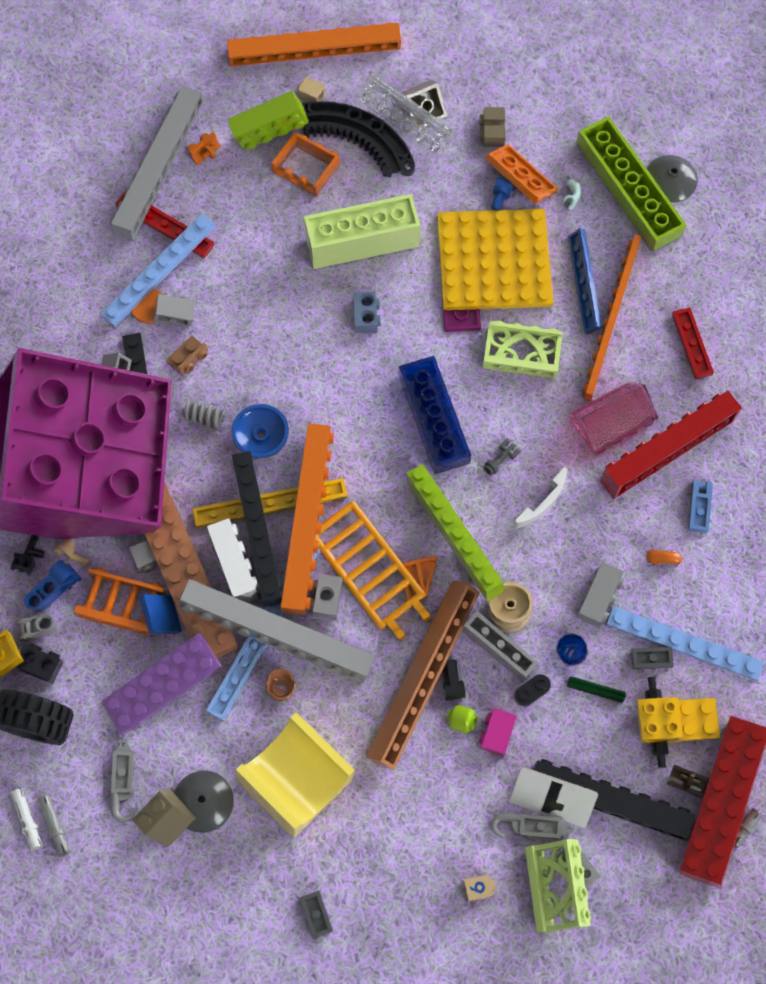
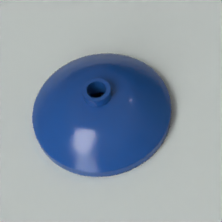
[232,404,289,458]

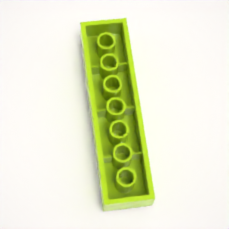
[576,116,687,252]

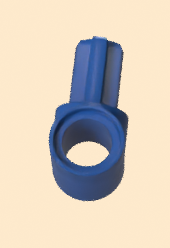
[490,177,515,210]

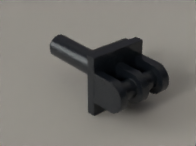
[11,535,45,575]

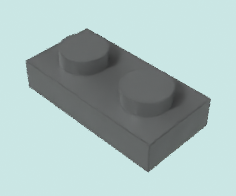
[631,647,674,670]
[300,891,333,939]

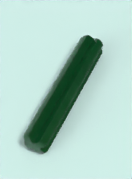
[567,676,626,703]

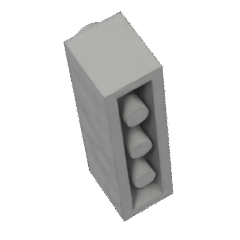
[463,611,538,682]

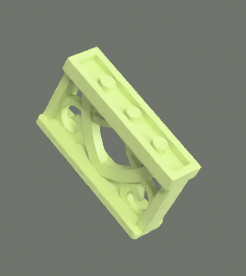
[483,321,563,378]
[525,839,591,933]

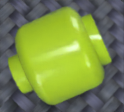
[446,705,478,734]

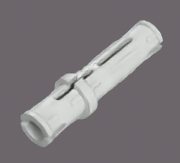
[10,788,43,851]

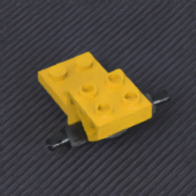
[636,677,721,768]

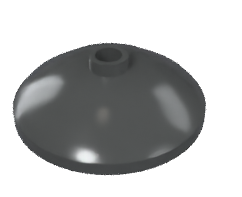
[647,155,698,202]
[174,771,234,833]

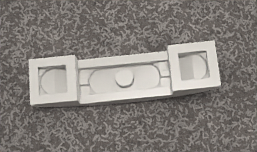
[514,467,568,528]

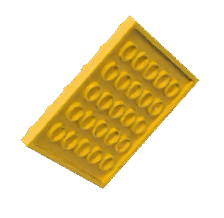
[437,209,554,310]

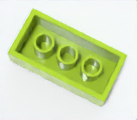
[227,90,309,150]

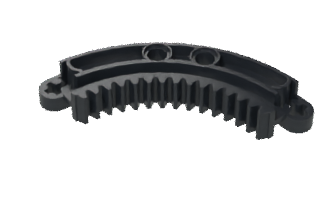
[302,101,415,178]

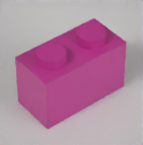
[478,708,517,757]

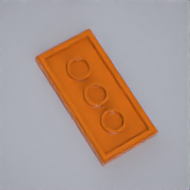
[485,144,558,204]

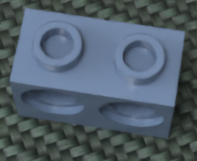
[353,292,381,333]

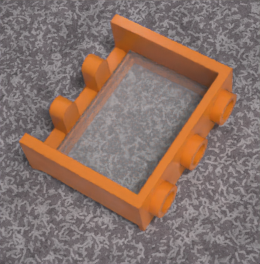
[271,132,340,197]

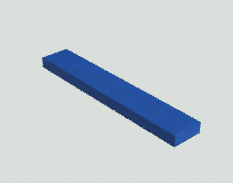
[568,228,602,334]

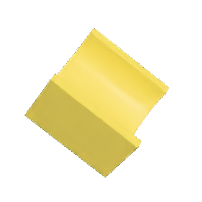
[236,712,355,839]

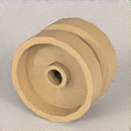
[488,582,533,632]

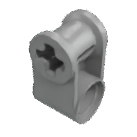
[17,614,57,642]

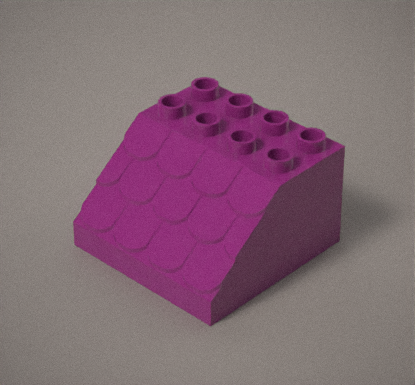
[0,348,172,539]

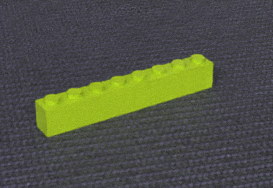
[406,464,504,602]

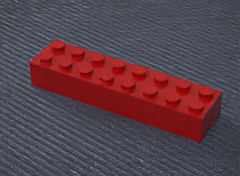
[600,391,742,499]
[680,716,766,889]

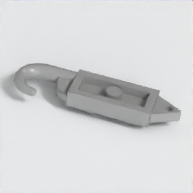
[111,739,135,822]
[491,813,574,840]

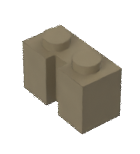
[479,107,506,146]

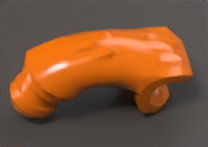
[646,550,682,566]

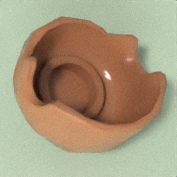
[265,668,296,702]

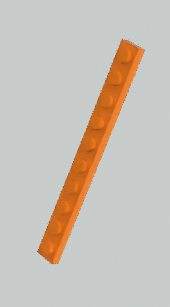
[582,234,642,401]

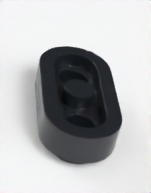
[514,674,551,707]

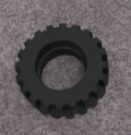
[0,689,74,745]

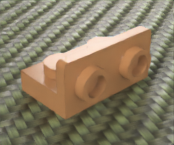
[166,336,208,376]

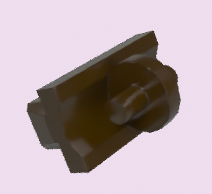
[667,764,709,798]

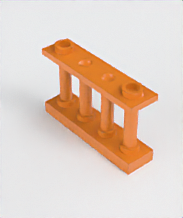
[74,567,166,637]

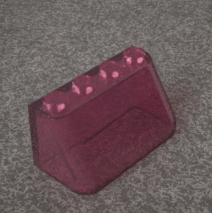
[569,382,659,453]

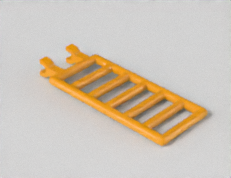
[316,501,432,641]

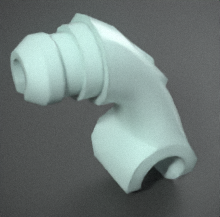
[563,179,581,210]

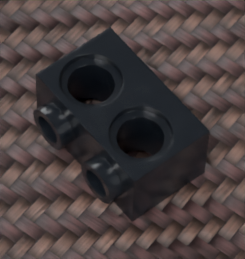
[15,644,64,684]

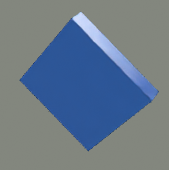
[139,594,182,634]

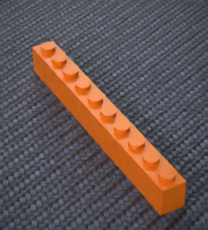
[227,22,401,67]
[281,423,334,615]

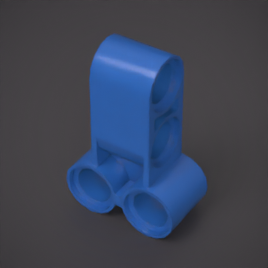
[24,560,82,612]

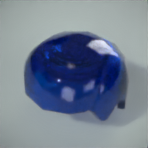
[556,633,588,666]

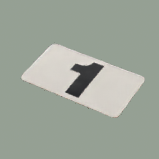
[510,767,598,828]

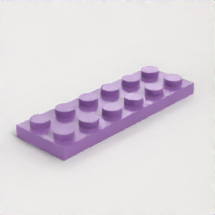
[102,633,222,735]

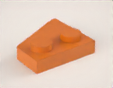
[402,555,437,600]

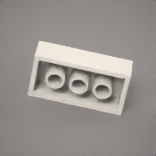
[207,518,260,603]

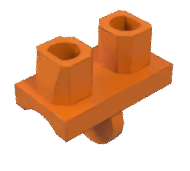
[187,132,221,165]

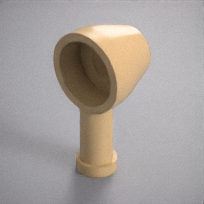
[54,538,90,568]

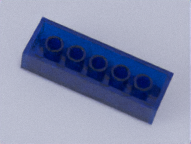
[398,356,472,475]

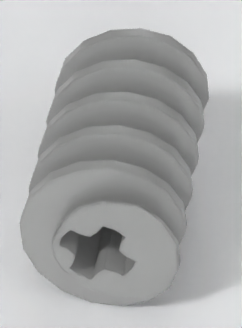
[184,397,226,429]

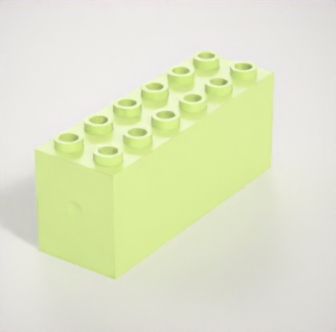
[304,194,420,269]

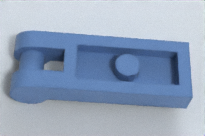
[688,479,713,533]

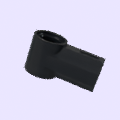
[442,659,466,701]

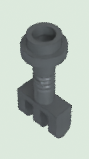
[483,438,522,475]

